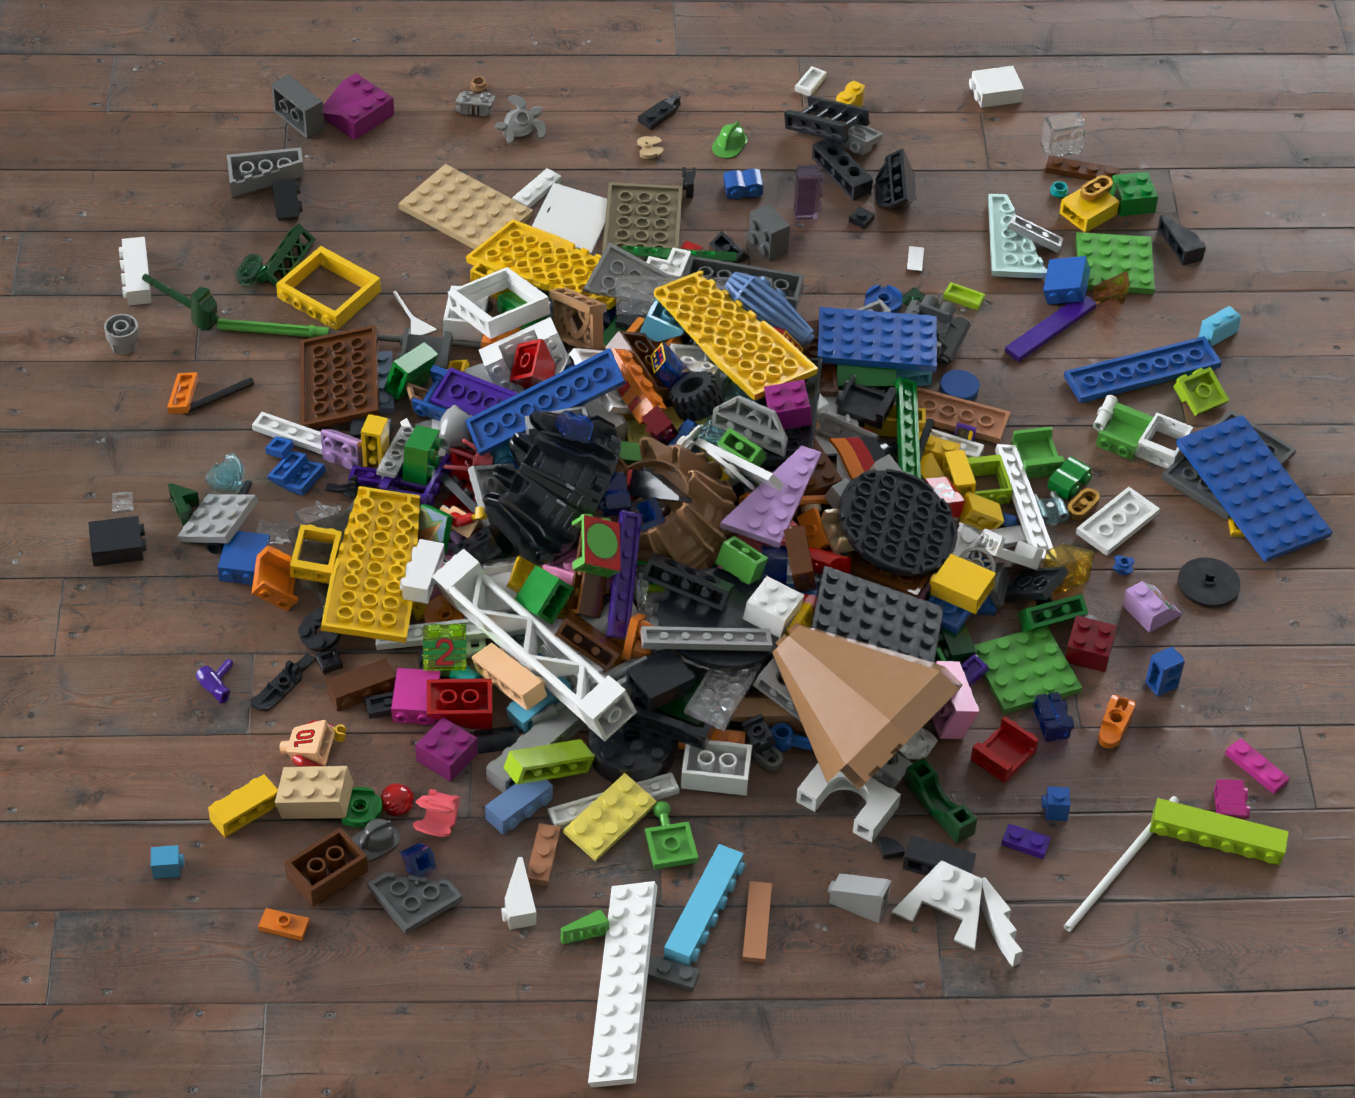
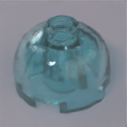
[205,452,245,493]

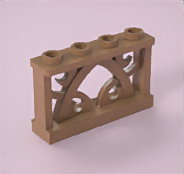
[549,287,606,351]

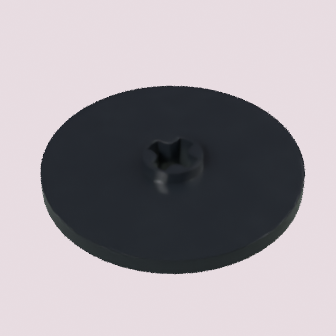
[1178,557,1241,607]

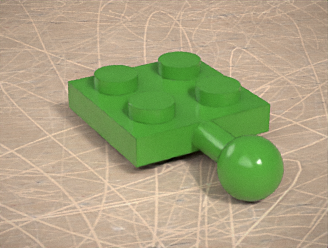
[645,801,698,870]

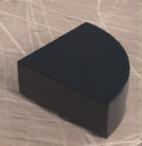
[877,837,905,859]

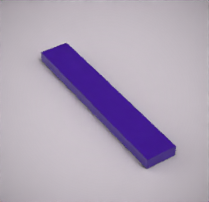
[1004,296,1097,362]
[606,510,642,640]

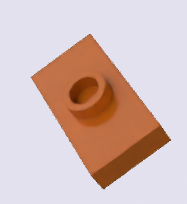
[797,507,830,550]
[258,908,310,941]

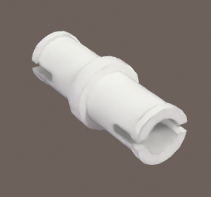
[1093,395,1118,431]

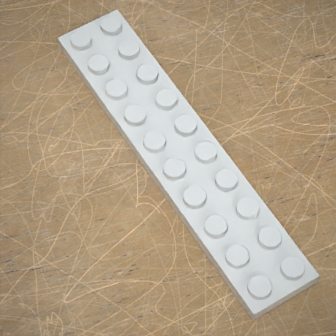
[588,881,657,1088]

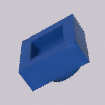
[265,436,294,458]

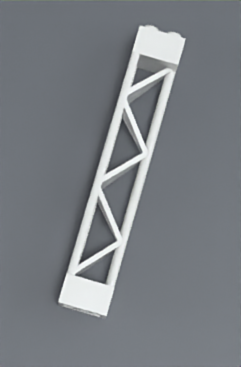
[432,549,637,741]

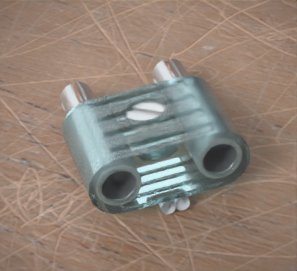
[1034,491,1070,526]

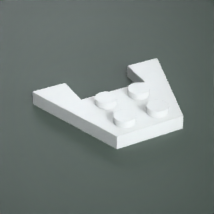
[892,861,983,950]

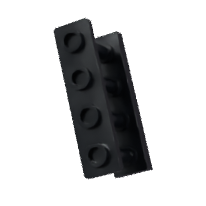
[784,95,870,143]

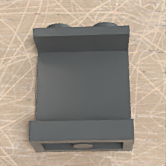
[397,327,453,369]

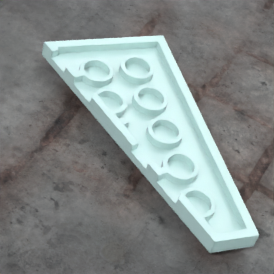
[988,194,1047,279]

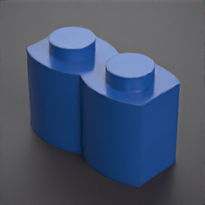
[723,169,764,199]

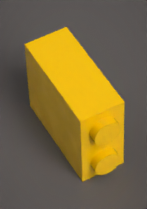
[1059,189,1119,233]
[929,554,996,614]

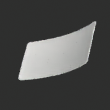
[907,246,924,271]

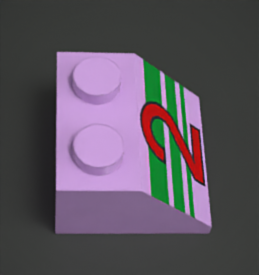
[1122,581,1182,633]

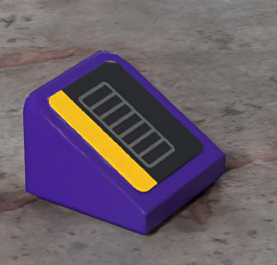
[954,423,977,442]

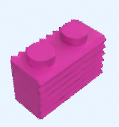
[1214,779,1250,820]

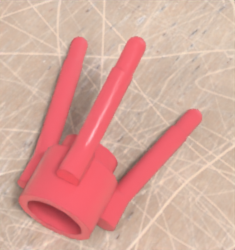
[443,439,493,471]

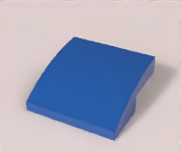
[267,451,326,496]

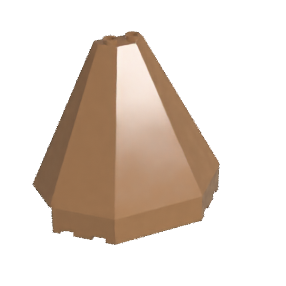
[772,622,963,790]

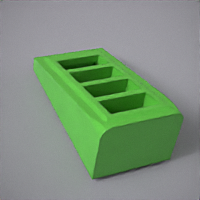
[561,909,609,944]

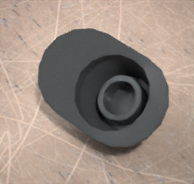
[352,819,400,861]

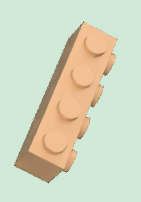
[472,643,547,711]

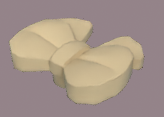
[637,136,664,159]

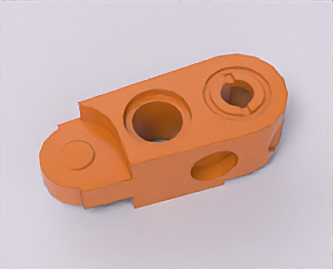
[1098,695,1136,749]

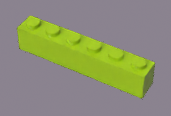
[1149,798,1289,865]

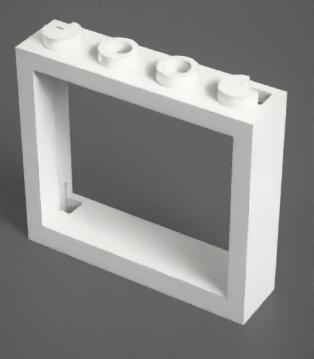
[448,267,551,339]

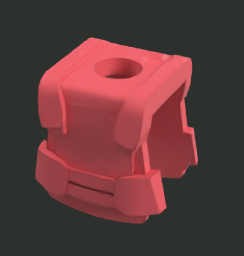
[413,789,460,837]

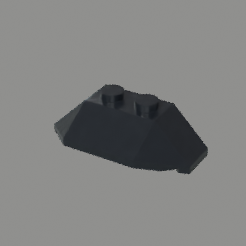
[875,148,917,208]

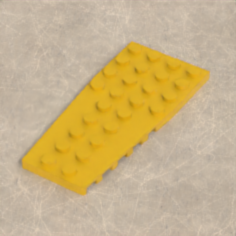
[466,219,621,310]
[654,271,818,401]
[321,486,420,643]

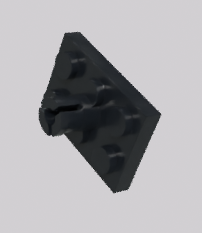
[1004,567,1069,605]

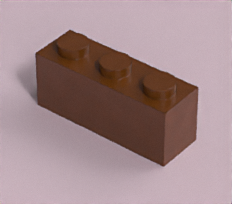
[554,611,624,672]
[326,658,396,711]

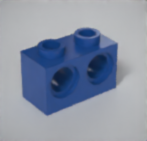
[1145,646,1185,697]

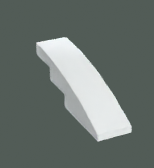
[981,877,1022,967]

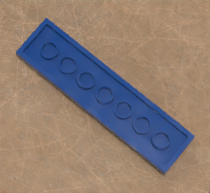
[1064,336,1222,403]
[465,348,626,456]

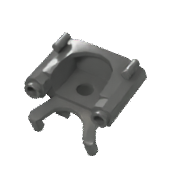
[904,295,971,365]

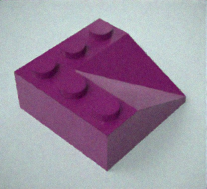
[323,73,394,140]

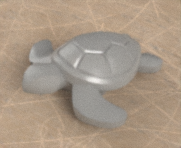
[494,95,546,143]

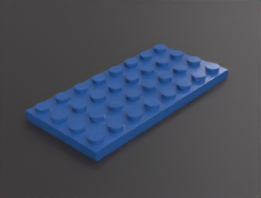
[1176,415,1333,562]

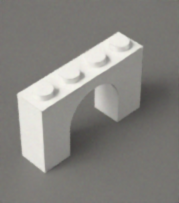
[796,763,901,843]

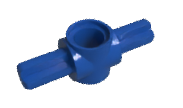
[768,723,812,752]

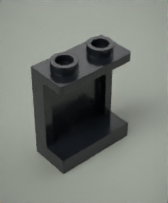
[835,374,897,429]

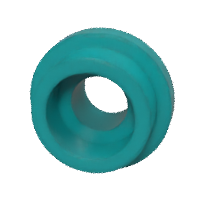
[1050,181,1069,198]

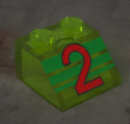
[423,623,467,671]

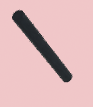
[183,377,254,415]

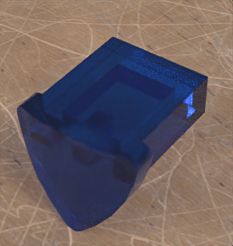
[637,497,666,532]

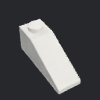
[501,857,536,930]

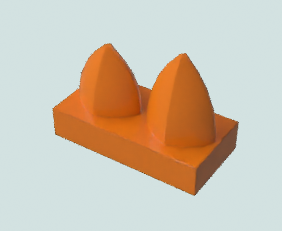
[621,613,653,661]

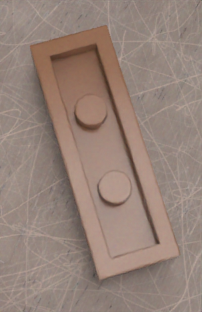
[527,823,561,886]

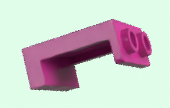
[391,668,441,725]

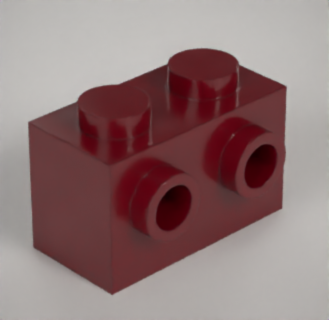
[641,405,678,445]

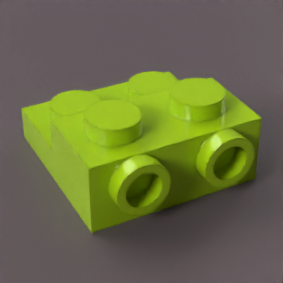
[1173,367,1229,416]

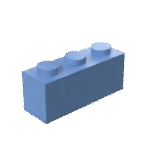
[485,780,553,835]

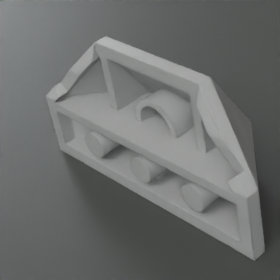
[712,396,788,456]

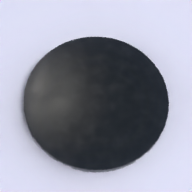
[838,469,958,576]
[657,568,785,671]

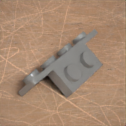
[376,426,414,479]

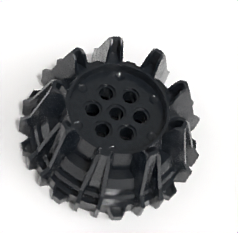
[482,411,621,566]

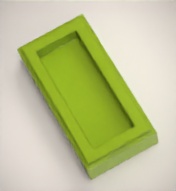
[943,282,986,311]

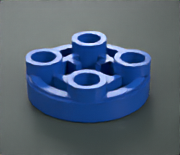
[940,370,980,401]

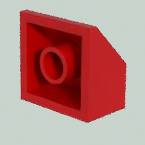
[509,339,556,389]

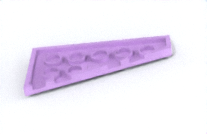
[720,446,821,548]

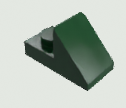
[168,483,199,526]

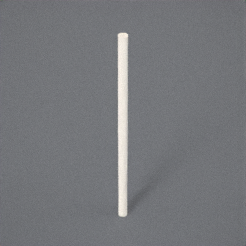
[1064,796,1179,932]

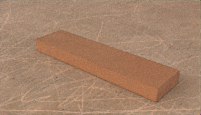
[742,881,772,963]

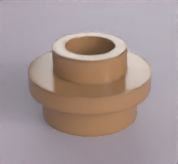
[470,76,488,93]

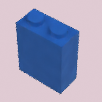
[1043,256,1091,304]
[218,531,271,585]

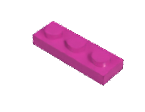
[1225,738,1290,794]

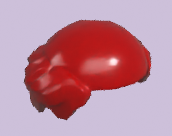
[381,783,414,816]

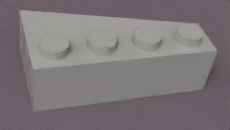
[227,147,304,197]

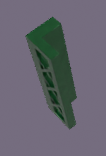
[255,224,316,286]

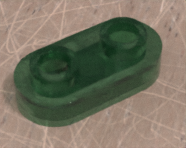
[236,254,263,285]

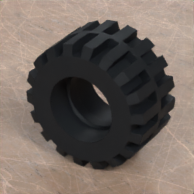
[668,371,724,421]

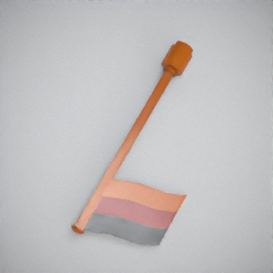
[739,437,886,505]

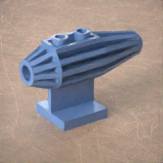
[724,272,815,346]

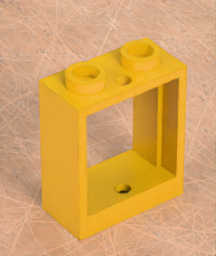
[942,450,976,497]
[290,524,342,584]

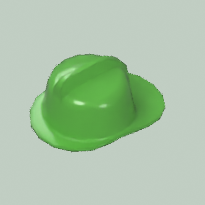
[712,121,748,159]

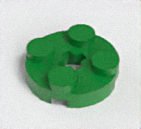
[341,787,382,828]

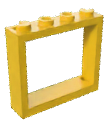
[276,246,381,330]

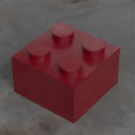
[1065,615,1117,672]

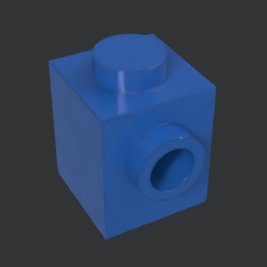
[1041,787,1071,821]

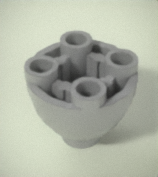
[438,405,473,450]

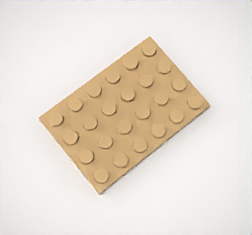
[399,164,533,250]

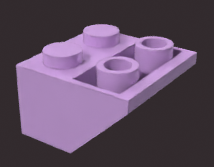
[321,429,363,469]

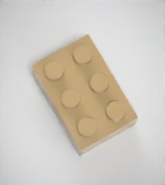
[275,766,354,819]

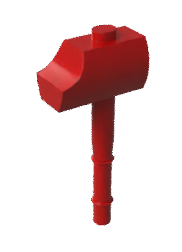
[809,547,851,574]

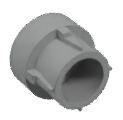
[104,314,139,355]

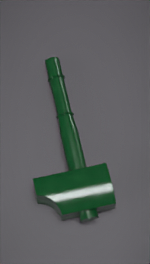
[142,273,219,331]

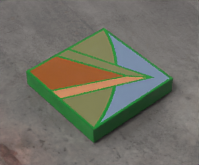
[417,504,453,556]

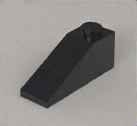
[1158,214,1206,266]
[629,467,692,503]

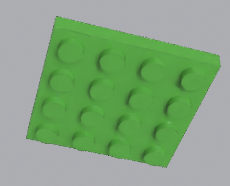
[1076,232,1155,294]
[974,626,1082,714]

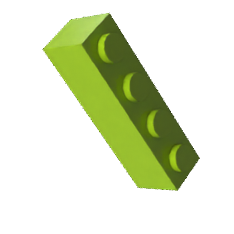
[503,739,595,785]

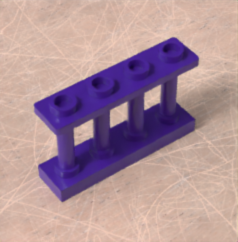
[379,454,450,506]

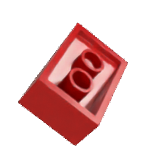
[427,679,492,729]

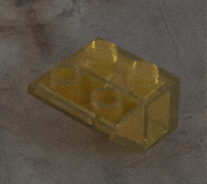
[1043,543,1094,594]

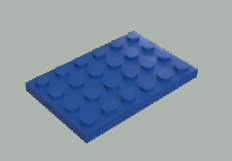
[817,307,937,372]

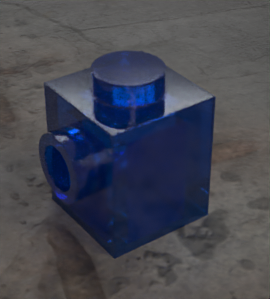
[400,842,437,877]

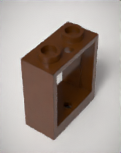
[783,525,817,592]

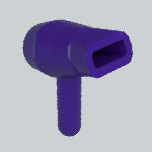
[196,659,233,704]

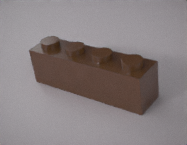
[567,529,607,618]

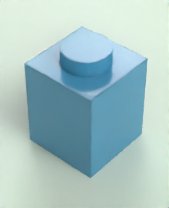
[151,845,185,879]

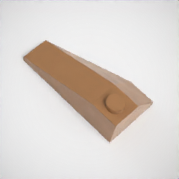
[724,695,806,733]

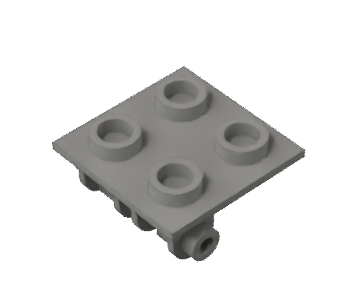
[455,91,496,117]

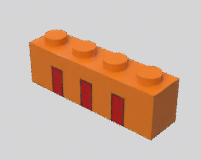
[612,348,667,425]

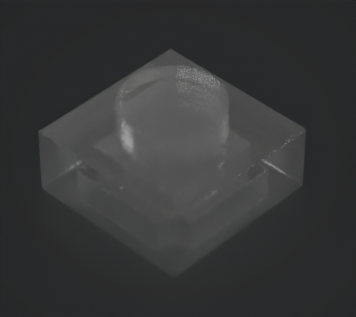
[112,491,134,514]

